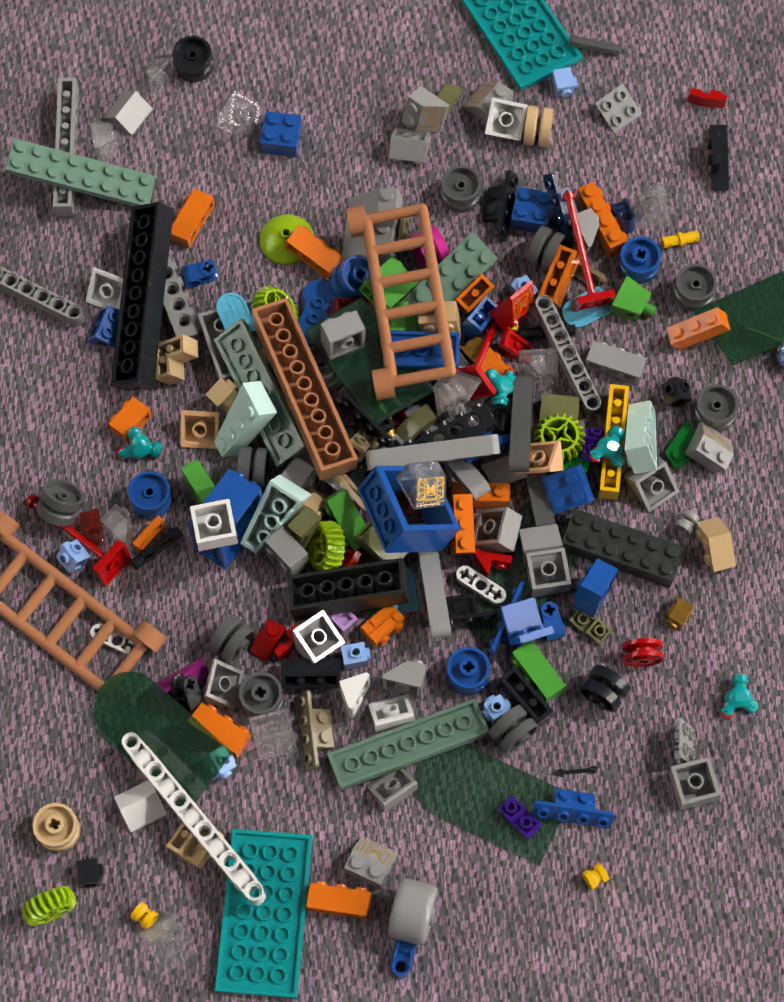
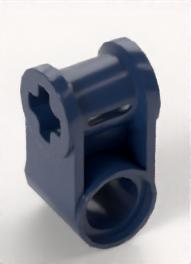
[609,198,635,234]

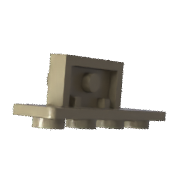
[350,426,380,462]
[297,690,334,771]

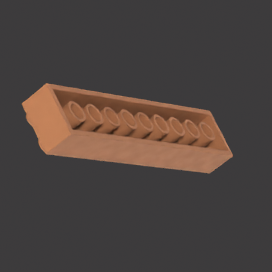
[251,298,358,481]

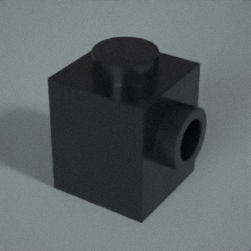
[77,856,104,888]

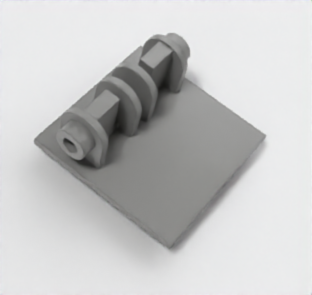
[595,84,642,133]
[674,717,695,765]

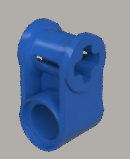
[181,260,218,288]
[538,602,566,641]
[392,940,417,979]

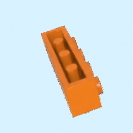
[576,182,628,257]

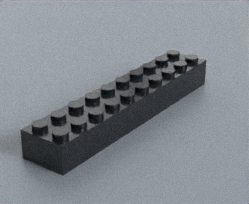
[111,202,174,391]

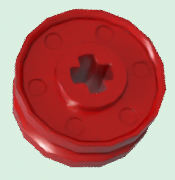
[621,638,664,667]

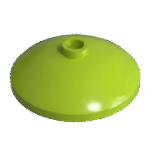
[259,214,314,265]

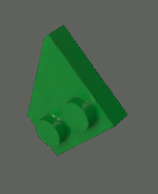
[664,421,695,470]

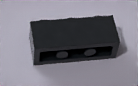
[281,658,341,689]
[499,667,553,729]

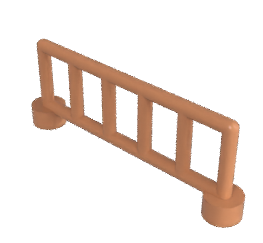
[346,203,456,401]
[0,509,168,697]

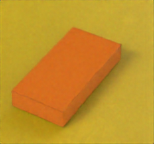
[132,515,165,553]

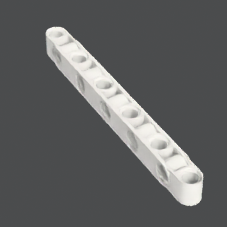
[122,732,266,905]

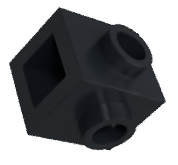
[661,376,692,408]

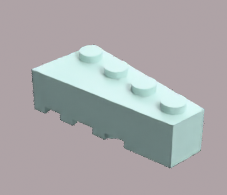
[214,381,277,457]
[625,400,657,474]
[240,475,312,553]

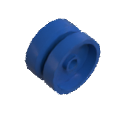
[619,237,661,284]
[330,255,370,301]
[128,471,172,519]
[447,647,490,696]

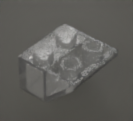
[248,708,298,762]

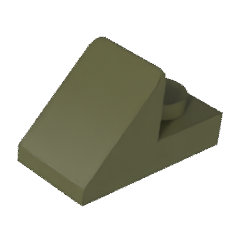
[288,507,322,549]

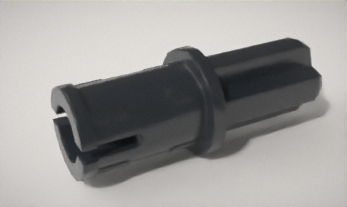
[498,396,512,434]

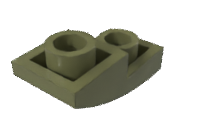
[437,83,463,117]
[395,404,438,442]
[568,609,612,645]

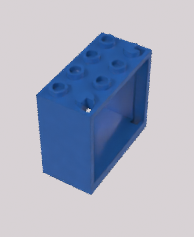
[357,466,460,553]
[188,469,262,570]

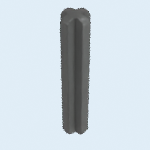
[569,35,621,55]

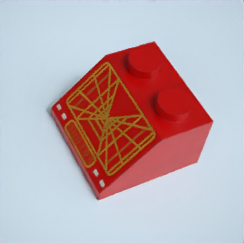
[489,280,534,331]

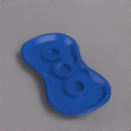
[297,280,343,348]

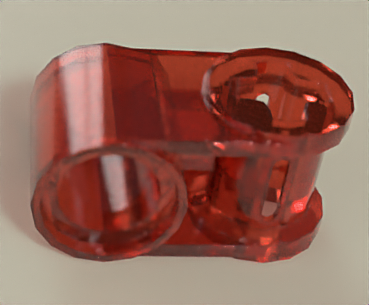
[79,508,105,547]

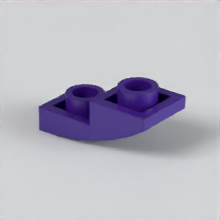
[582,428,605,463]
[498,795,542,840]

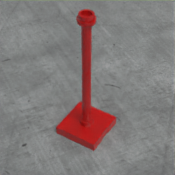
[562,191,616,312]
[446,301,503,402]
[25,494,132,587]

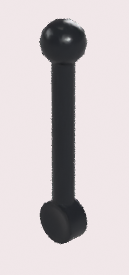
[556,765,598,777]

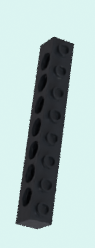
[349,402,497,488]

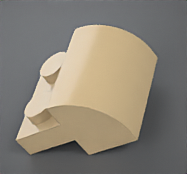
[166,823,224,869]

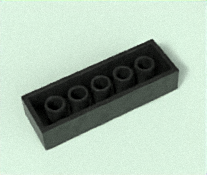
[562,508,684,588]
[287,558,409,621]

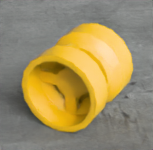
[581,862,609,890]
[130,902,159,930]

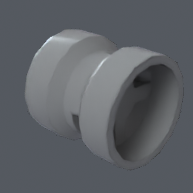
[673,509,700,536]

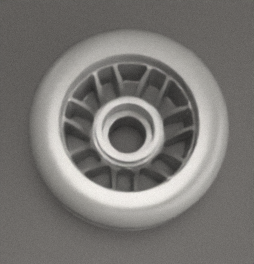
[388,878,438,945]

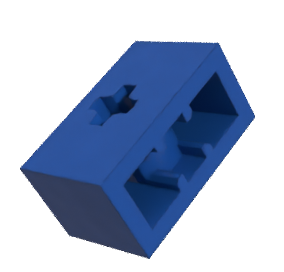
[460,295,498,340]

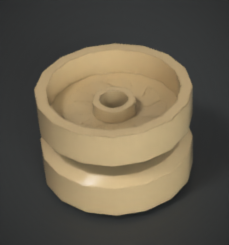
[523,105,554,148]
[32,803,81,852]

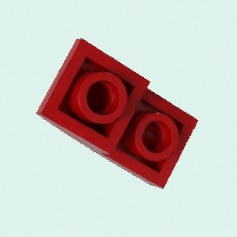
[687,88,728,108]
[274,623,303,661]

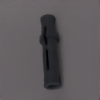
[519,324,576,341]
[130,526,184,570]

